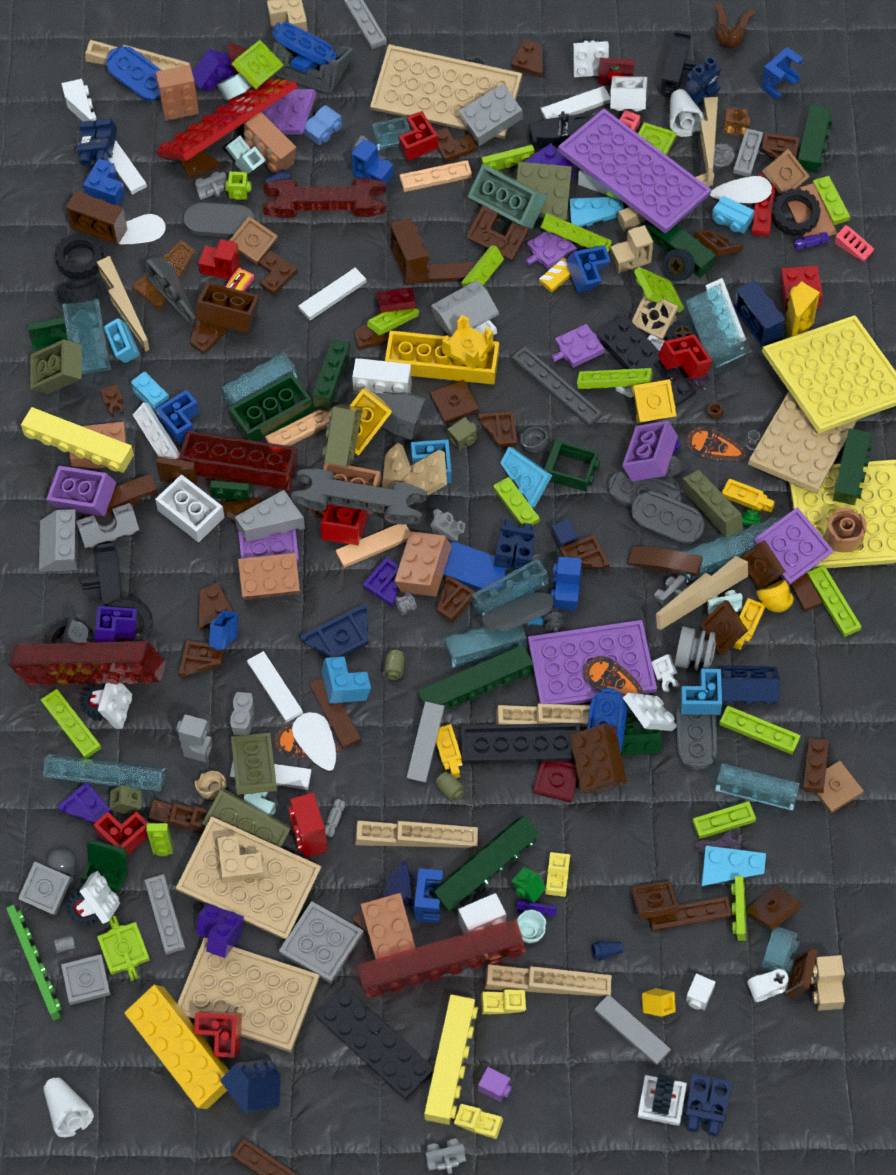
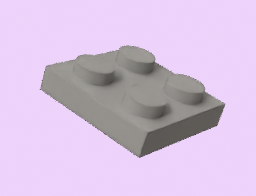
[18,861,72,915]
[61,955,110,1005]

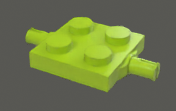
[97,916,150,981]

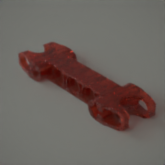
[263,179,386,218]

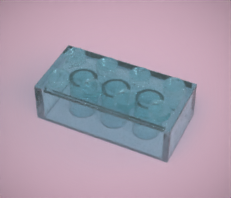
[685,285,747,369]
[62,299,111,375]

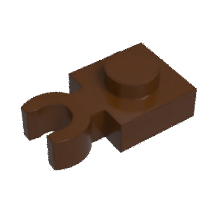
[100,384,124,417]

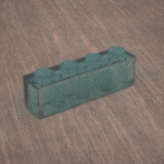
[222,353,297,407]
[472,558,548,618]
[445,625,527,667]
[715,763,800,810]

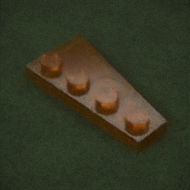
[133,240,195,311]

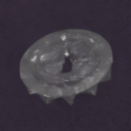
[713,142,735,167]

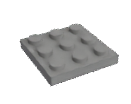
[279,901,364,983]

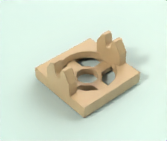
[632,296,679,340]

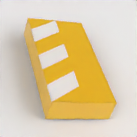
[539,258,571,293]

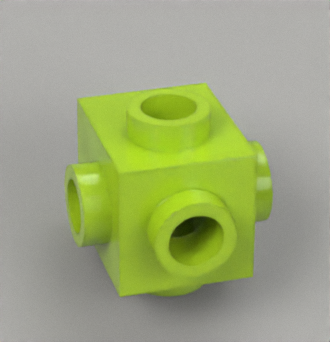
[225,171,251,200]

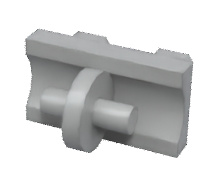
[195,171,227,200]
[431,509,465,542]
[654,575,688,608]
[426,1138,466,1175]

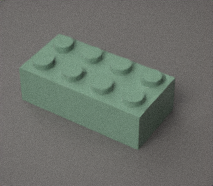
[468,164,547,228]

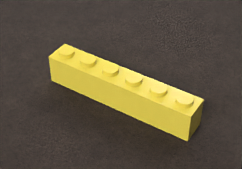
[21,407,134,473]
[424,995,478,1125]

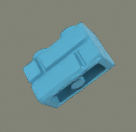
[712,196,755,234]
[104,318,140,363]
[131,372,169,416]

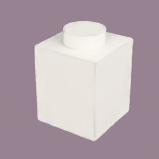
[686,974,715,1010]

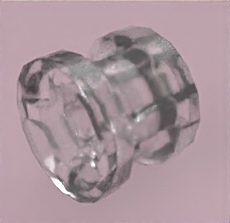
[395,592,417,615]

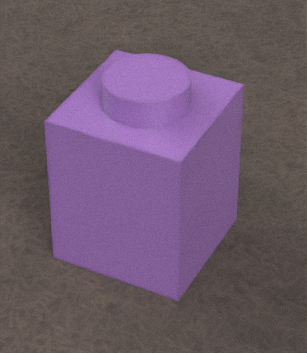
[478,1067,512,1102]

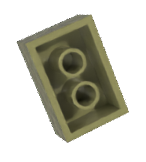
[30,339,82,394]
[323,404,363,467]

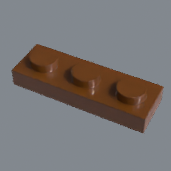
[803,738,829,793]

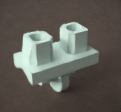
[707,590,743,616]

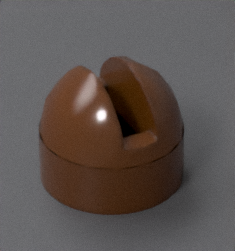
[708,402,723,419]

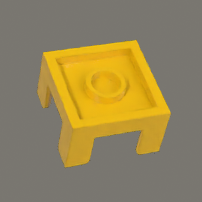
[442,315,493,369]
[631,379,676,424]

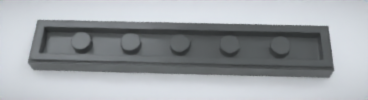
[512,346,602,427]

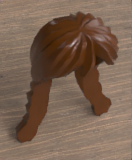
[715,3,756,48]

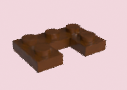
[466,206,530,261]

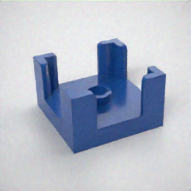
[761,47,803,100]
[414,868,443,924]

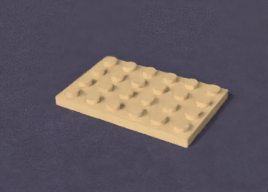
[748,392,858,494]
[176,816,321,940]
[177,937,320,1052]

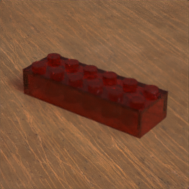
[178,431,298,490]

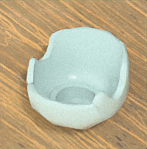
[515,910,546,944]

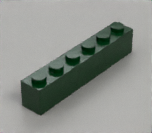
[418,645,534,711]
[430,816,539,912]

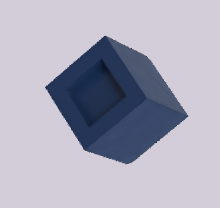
[551,519,578,550]

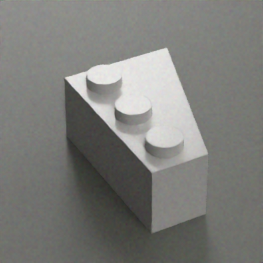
[235,490,305,542]

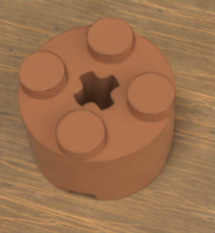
[826,508,867,552]

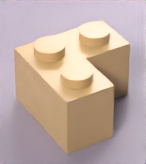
[267,0,308,32]
[610,225,653,273]
[218,835,263,883]
[811,955,845,1011]

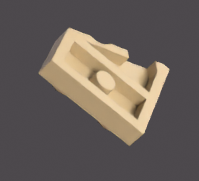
[382,443,412,489]

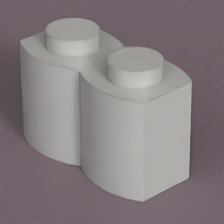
[230,692,255,736]

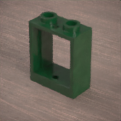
[544,440,601,492]

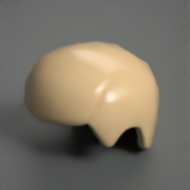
[195,771,227,800]

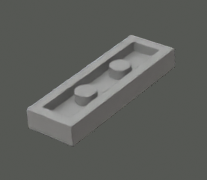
[733,128,763,177]

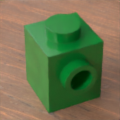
[511,867,546,903]

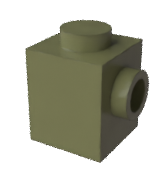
[447,417,477,451]
[110,785,142,815]

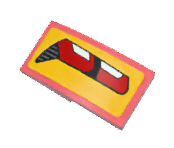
[225,268,254,292]

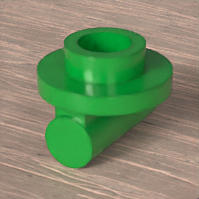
[742,510,761,528]

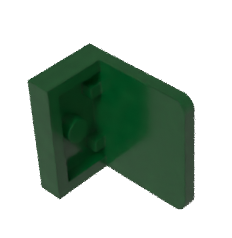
[27,317,69,353]
[210,465,254,501]
[621,713,661,756]
[81,840,128,893]

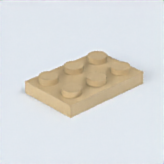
[400,450,447,506]

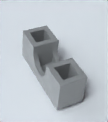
[76,503,139,548]
[176,714,213,763]

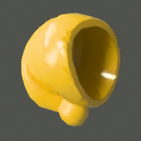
[756,579,794,613]

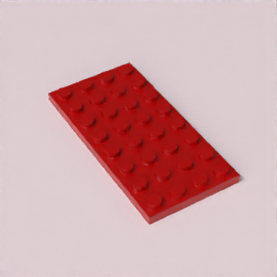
[156,78,298,161]

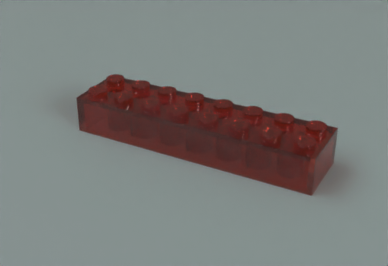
[8,641,167,686]
[356,919,526,998]

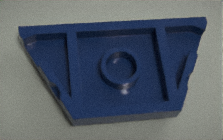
[300,604,368,658]

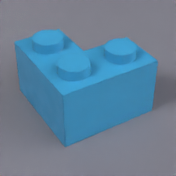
[411,440,452,483]
[321,657,371,704]
[680,669,722,715]

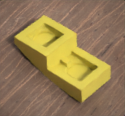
[546,852,570,897]
[481,990,526,1014]
[454,1104,503,1139]

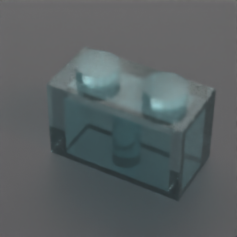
[372,116,410,150]
[761,927,800,975]

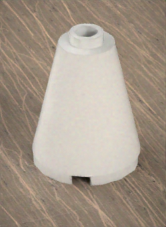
[669,89,705,137]
[43,1078,94,1137]

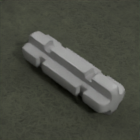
[324,799,345,837]

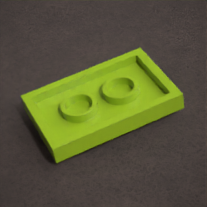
[232,40,284,89]

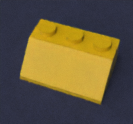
[785,281,820,338]
[350,387,393,456]

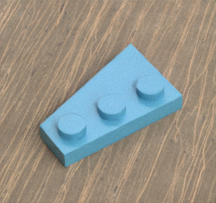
[570,197,624,227]
[500,447,552,508]
[701,846,766,887]

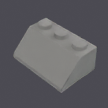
[431,280,499,337]
[39,509,78,572]

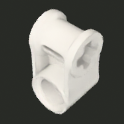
[747,969,789,1002]

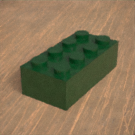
[229,373,313,446]

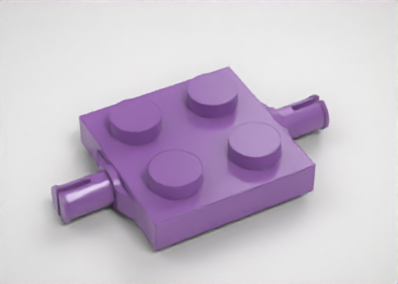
[525,231,577,269]
[551,324,605,368]

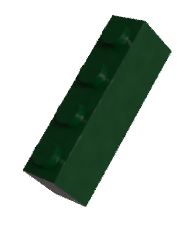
[798,104,834,173]
[648,223,716,278]
[312,339,350,412]
[832,428,873,505]

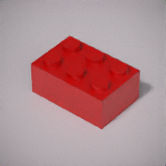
[288,792,328,858]

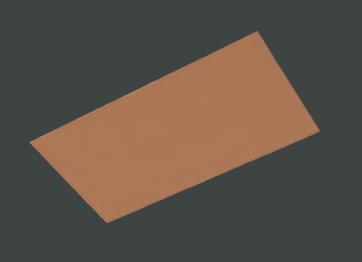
[788,183,837,237]

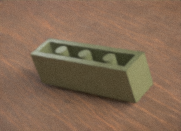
[683,470,743,538]

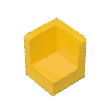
[642,988,676,1017]

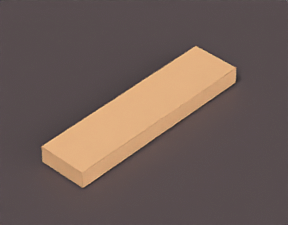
[400,160,472,192]
[265,408,333,453]
[336,524,410,568]

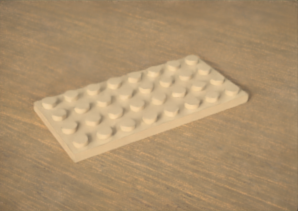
[370,45,522,139]

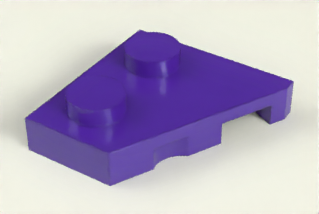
[363,557,399,607]
[58,782,112,824]

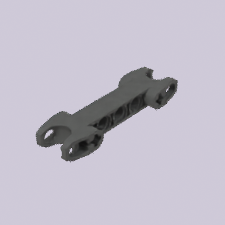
[291,469,427,525]

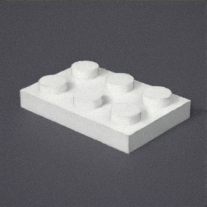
[623,693,677,731]

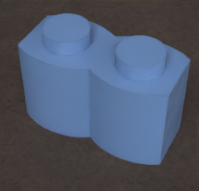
[303,105,342,145]

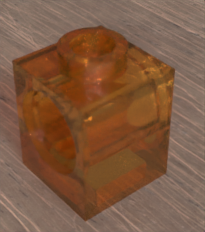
[724,108,750,134]

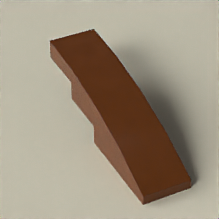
[84,474,157,520]
[627,546,703,576]
[147,800,209,833]

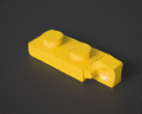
[722,479,775,513]
[733,598,765,650]
[436,724,462,778]

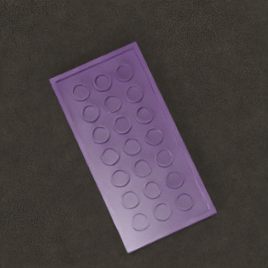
[557,109,712,234]

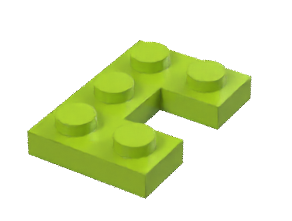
[634,267,684,312]

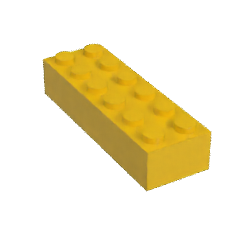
[385,331,499,385]
[124,985,229,1109]

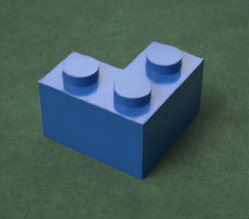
[351,139,394,190]
[83,158,125,205]
[566,245,611,293]
[156,390,199,445]
[551,557,582,611]

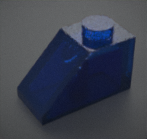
[382,861,413,907]

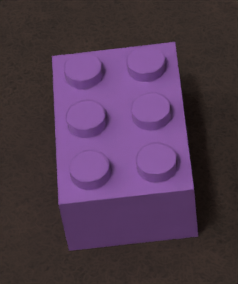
[622,420,678,481]
[46,466,117,517]

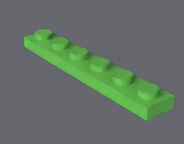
[6,905,61,1021]

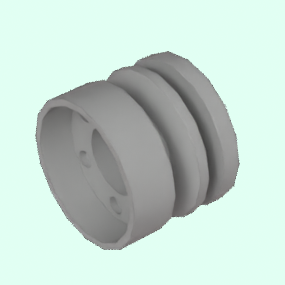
[675,626,716,671]

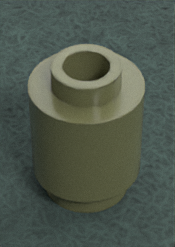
[383,650,405,680]
[436,772,465,801]

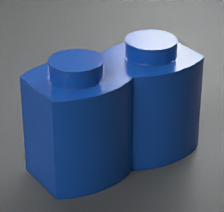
[209,611,239,650]

